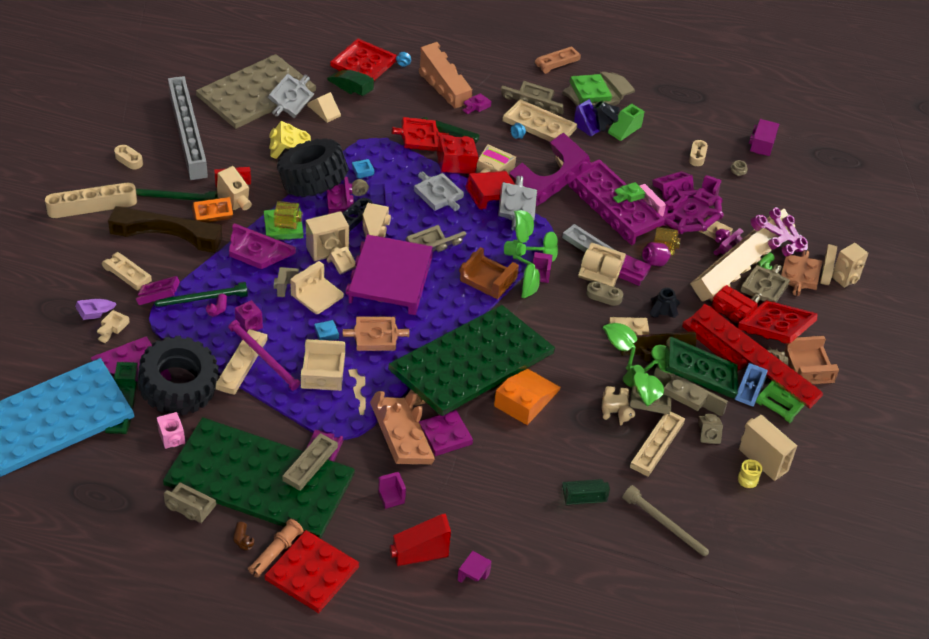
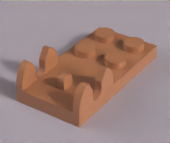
[370,391,435,465]

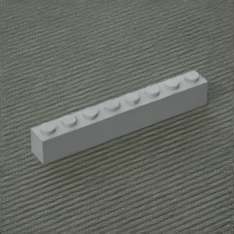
[168,76,208,180]

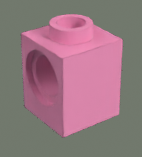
[157,412,185,449]

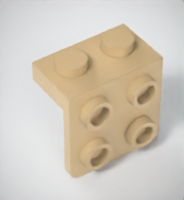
[290,261,344,314]

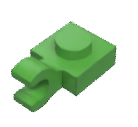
[613,182,646,203]

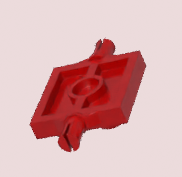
[391,117,449,151]

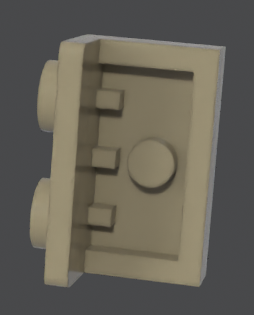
[164,483,216,523]

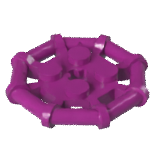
[663,188,724,234]

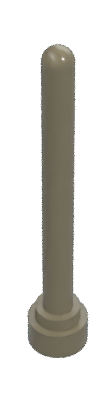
[623,485,709,556]

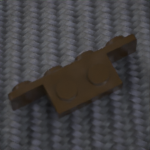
[620,332,696,363]

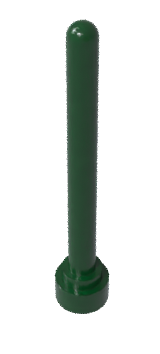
[135,188,218,201]
[154,281,248,307]

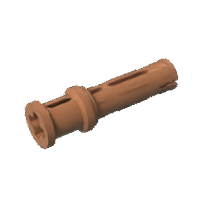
[248,519,303,578]

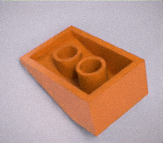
[494,369,561,425]

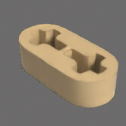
[689,140,708,166]
[114,145,143,169]

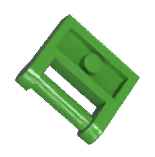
[756,381,805,423]

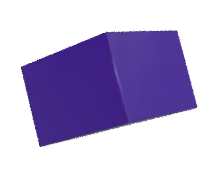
[574,99,600,136]

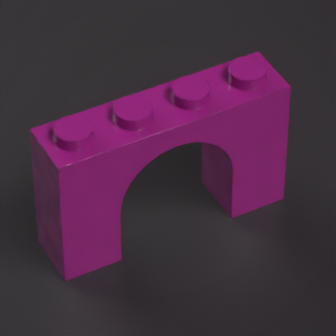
[509,132,591,206]

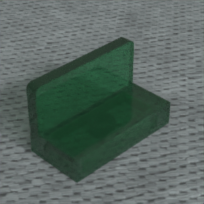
[562,479,610,505]

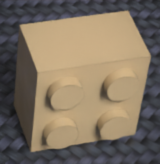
[306,211,349,261]

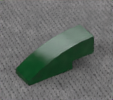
[327,70,374,96]

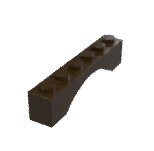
[108,206,223,253]

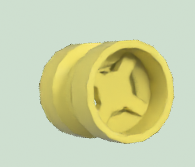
[738,459,762,488]

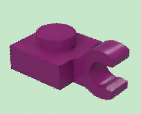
[463,93,492,114]

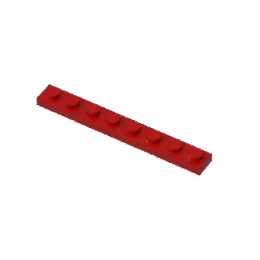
[692,304,823,409]

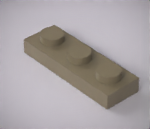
[283,433,338,491]

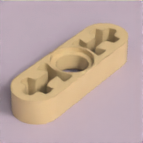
[820,244,837,286]

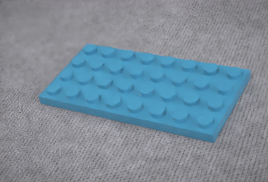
[0,358,135,477]

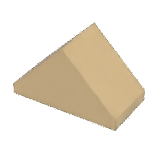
[307,92,341,123]

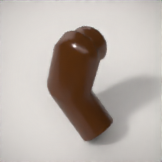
[233,522,254,550]

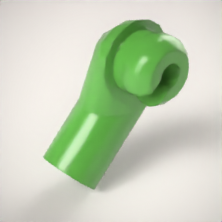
[758,252,775,270]

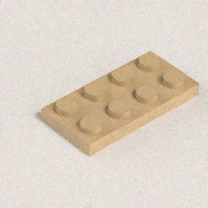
[503,99,577,142]

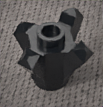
[593,100,620,132]
[650,288,680,318]

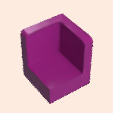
[702,175,722,196]
[533,252,553,283]
[378,472,406,509]
[457,551,492,583]

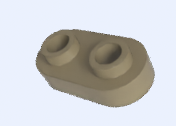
[586,282,623,306]

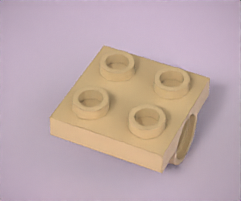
[578,242,626,287]

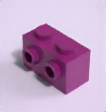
[749,119,779,156]

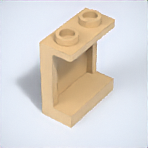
[301,339,345,391]

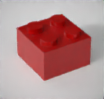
[437,135,479,174]

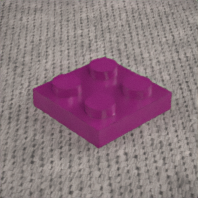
[419,410,473,456]

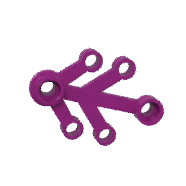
[751,207,808,257]

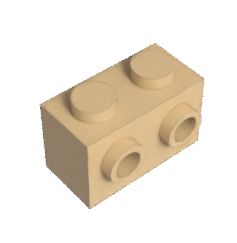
[832,243,868,288]

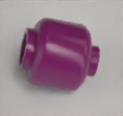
[642,242,671,267]

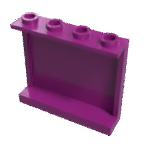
[346,234,433,315]

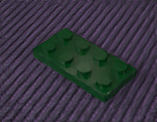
[665,336,738,399]

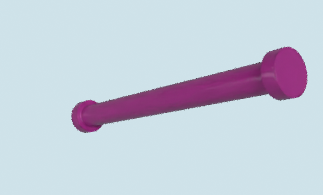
[228,320,301,391]

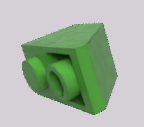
[608,104,644,141]

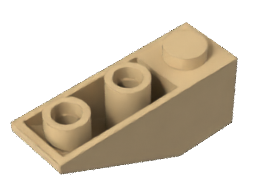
[363,203,391,237]

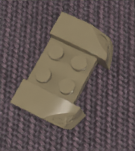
[562,72,635,107]

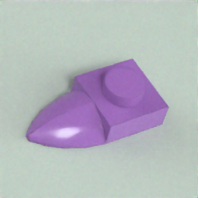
[75,299,117,320]

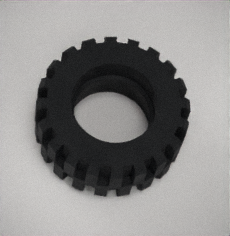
[277,138,348,197]
[138,336,218,415]

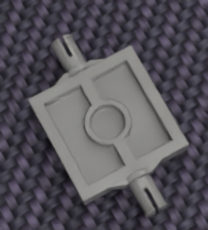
[267,74,314,118]
[414,171,464,211]
[498,176,537,231]

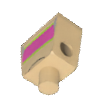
[477,145,516,174]

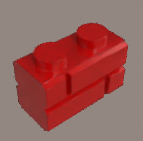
[712,285,758,324]

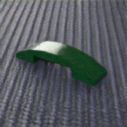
[105,362,138,434]

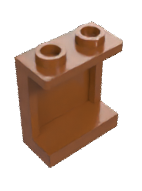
[459,247,519,299]

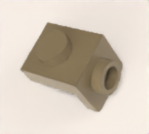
[274,267,299,297]
[698,414,723,444]

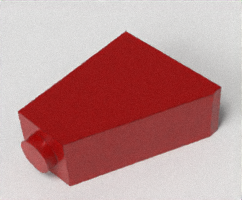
[390,514,451,566]

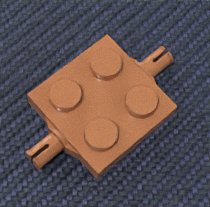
[781,250,823,296]
[343,317,409,351]

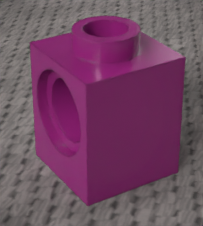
[235,300,263,332]

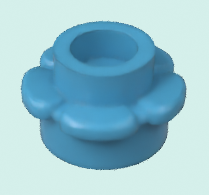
[396,52,411,67]
[511,123,526,139]

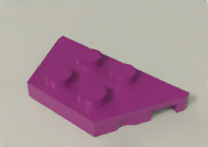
[229,223,296,269]

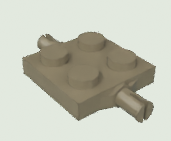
[741,264,790,303]

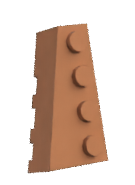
[419,42,472,108]

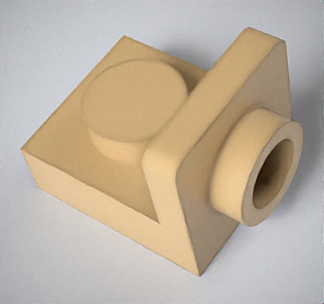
[326,246,356,275]

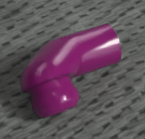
[206,294,227,317]

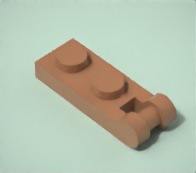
[535,46,581,74]

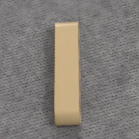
[45,183,137,218]

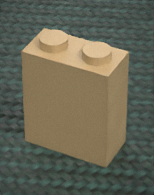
[739,415,797,481]

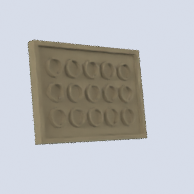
[196,54,316,129]

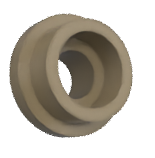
[730,160,748,176]
[352,179,369,196]

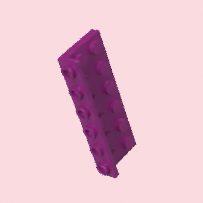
[568,159,665,245]

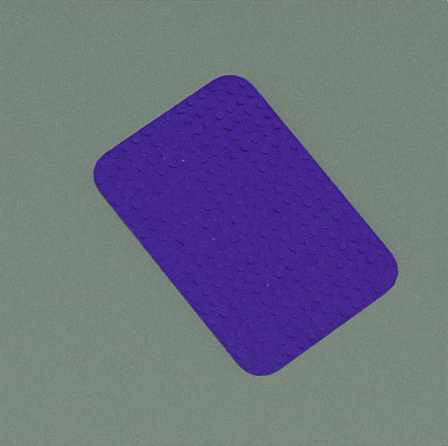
[149,138,554,440]

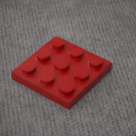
[330,39,398,81]
[738,300,817,344]
[265,530,359,613]

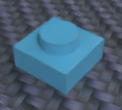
[352,159,374,179]
[314,320,339,341]

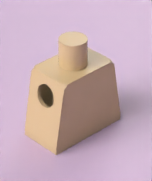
[217,166,252,210]

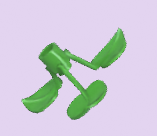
[504,210,558,298]
[602,323,670,407]

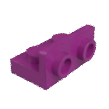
[652,171,694,200]
[326,177,354,214]

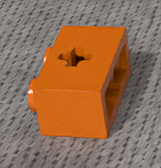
[192,197,233,223]

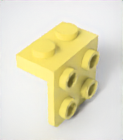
[269,121,311,159]

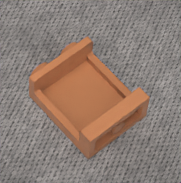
[784,336,839,384]

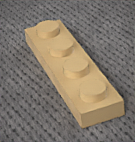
[216,329,267,395]
[630,411,685,477]

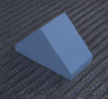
[735,363,768,407]

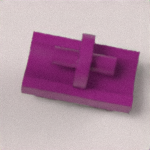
[713,228,744,256]

